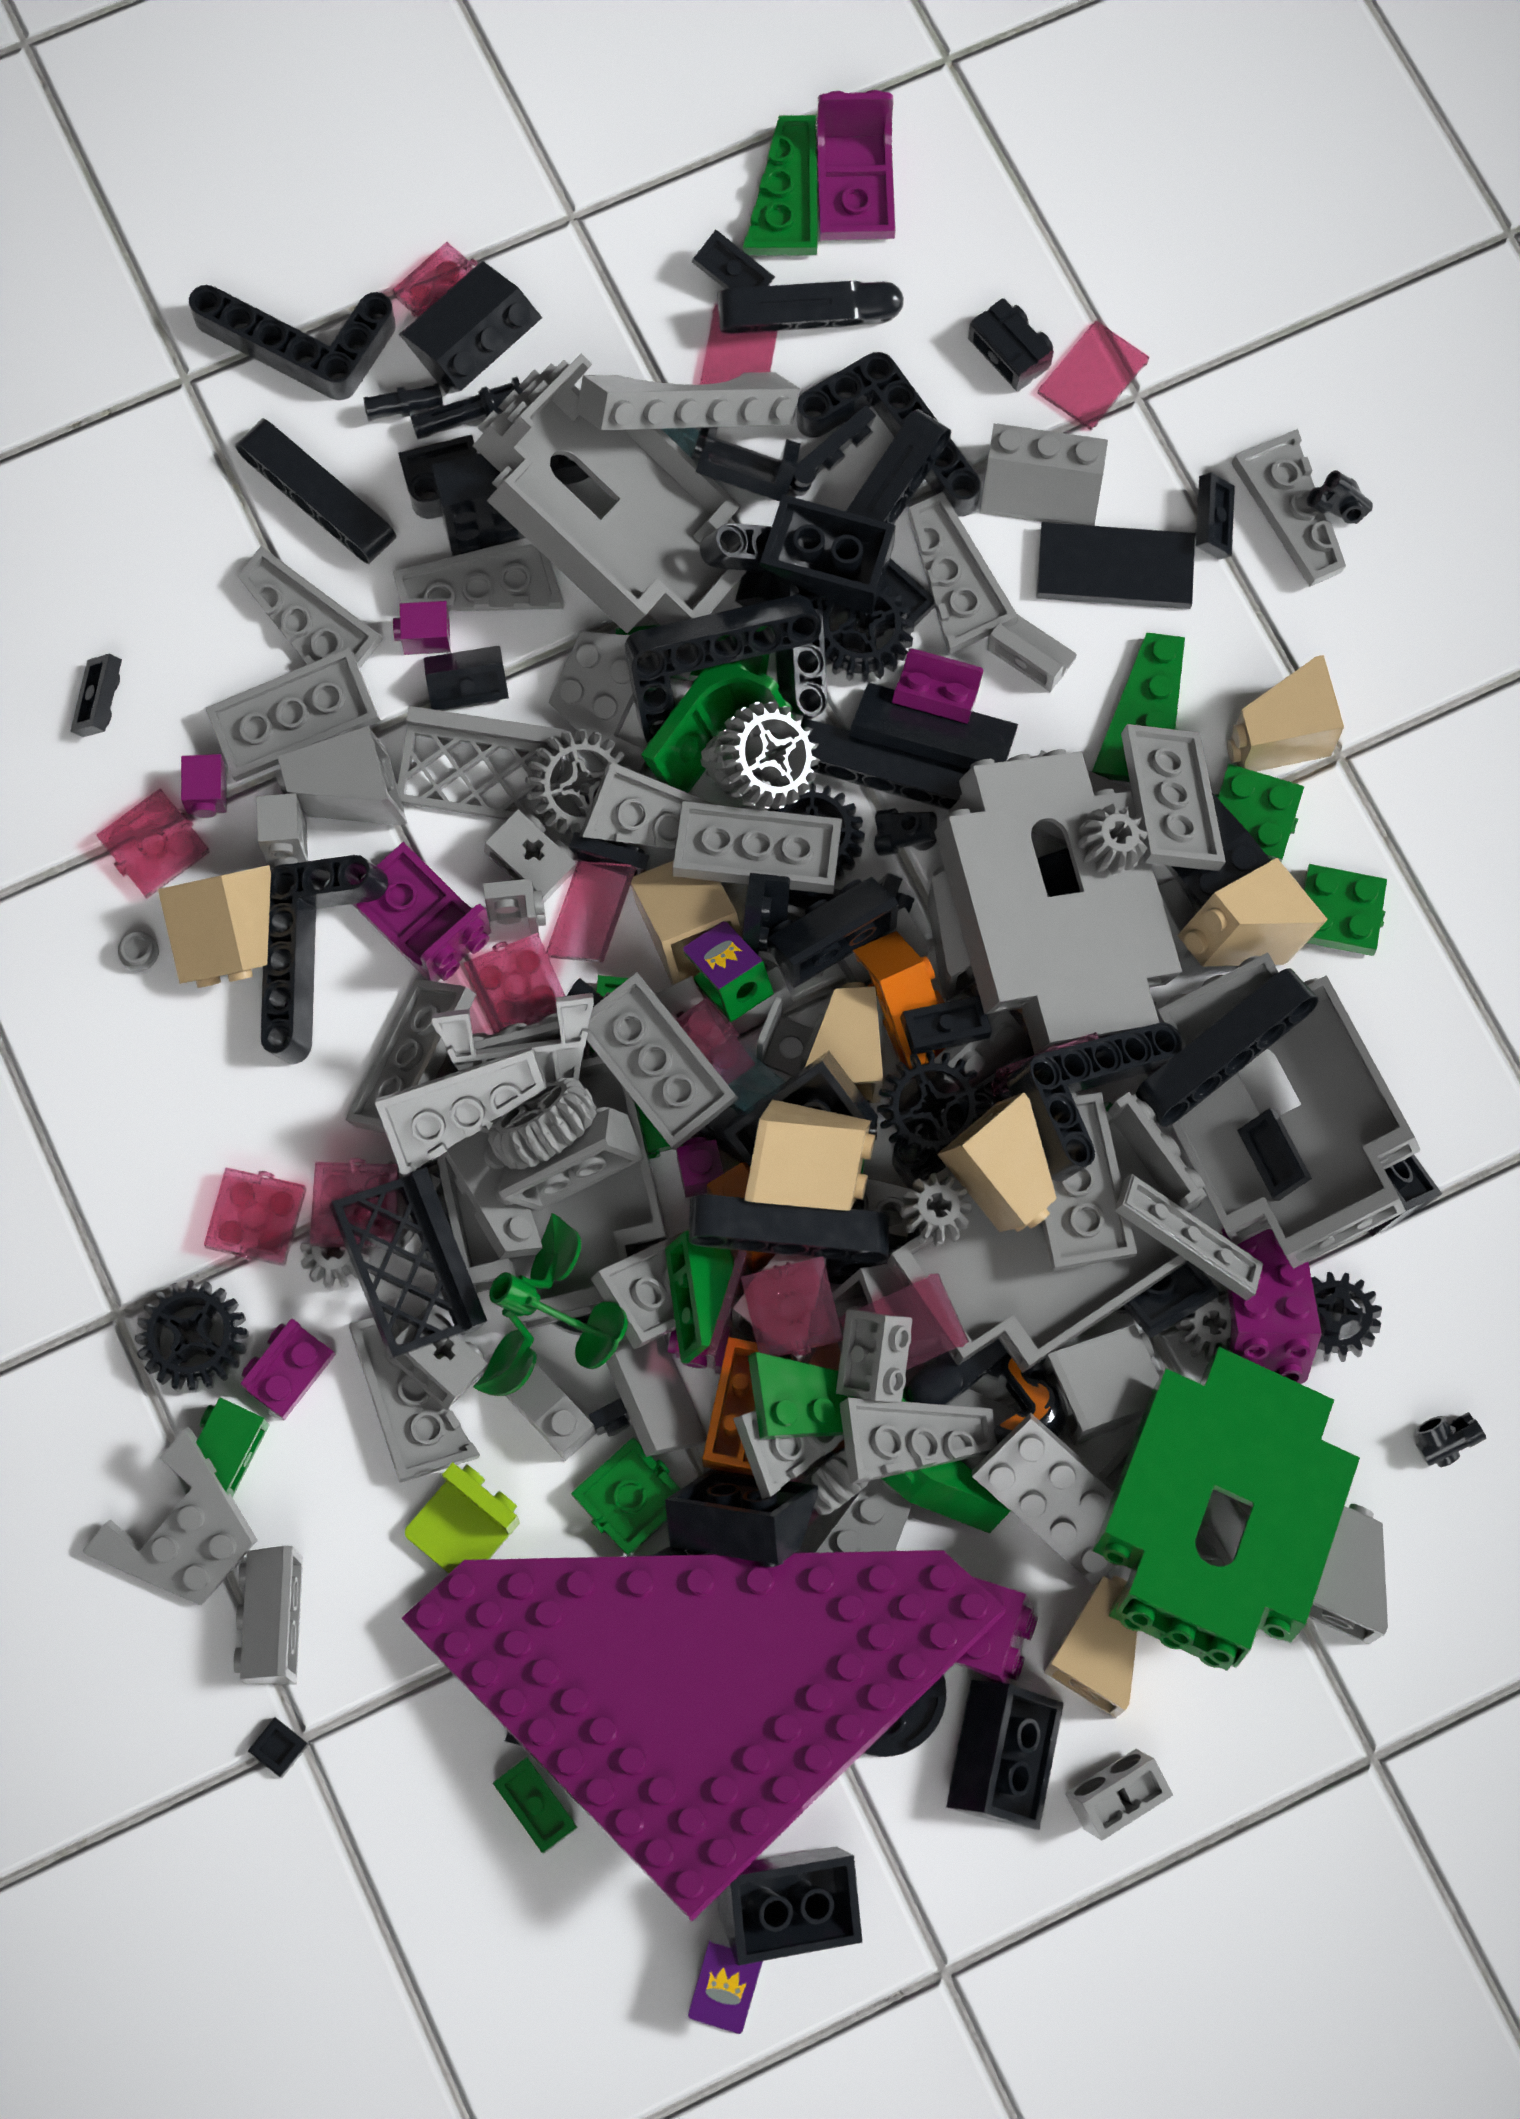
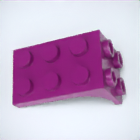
[816,90,896,240]
[352,841,491,982]
[1220,1228,1322,1384]
[955,1576,1038,1684]

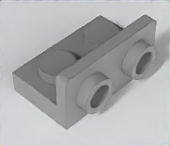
[483,878,546,939]
[836,1309,912,1402]

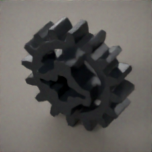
[1312,1272,1382,1362]

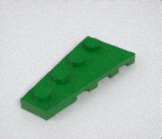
[1092,632,1185,782]
[748,1352,908,1439]

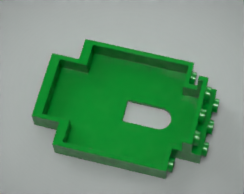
[1092,1347,1360,1671]

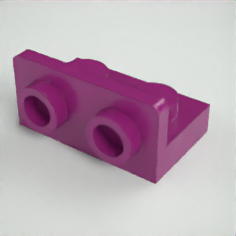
[892,648,984,724]
[240,1318,336,1420]

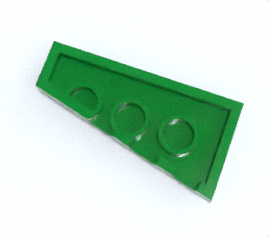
[742,115,818,256]

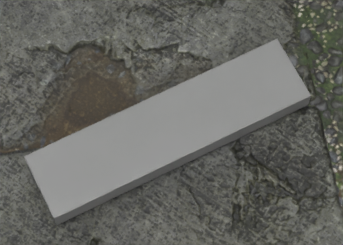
[1114,1174,1263,1301]

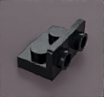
[743,873,790,956]

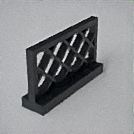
[329,1167,488,1359]

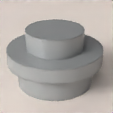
[118,931,159,971]

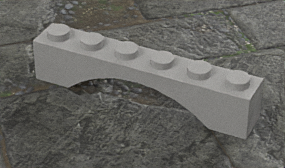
[576,372,801,430]

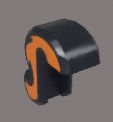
[994,1355,1066,1444]

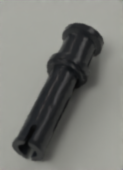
[410,376,523,440]

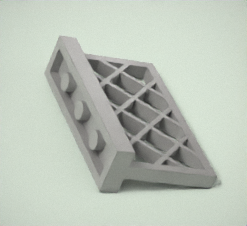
[397,706,565,827]

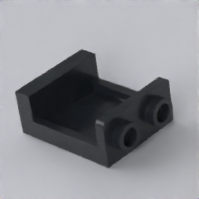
[692,427,801,502]

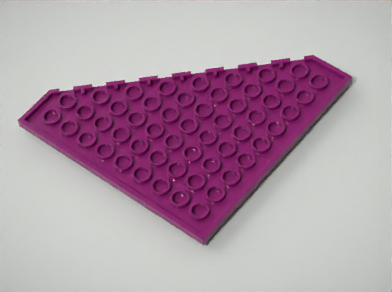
[401,1550,1006,1922]

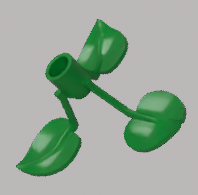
[473,1213,628,1396]

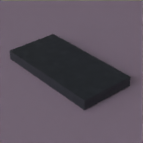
[1037,522,1195,609]
[849,682,1018,770]

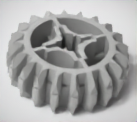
[713,702,820,810]
[525,729,631,835]
[488,1078,597,1170]

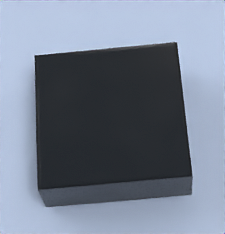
[248,1717,309,1779]

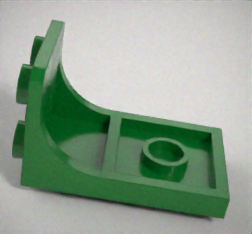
[641,662,793,793]

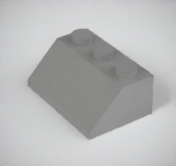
[980,423,1108,526]
[499,1107,644,1211]
[234,1546,303,1685]

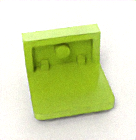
[405,1462,520,1574]

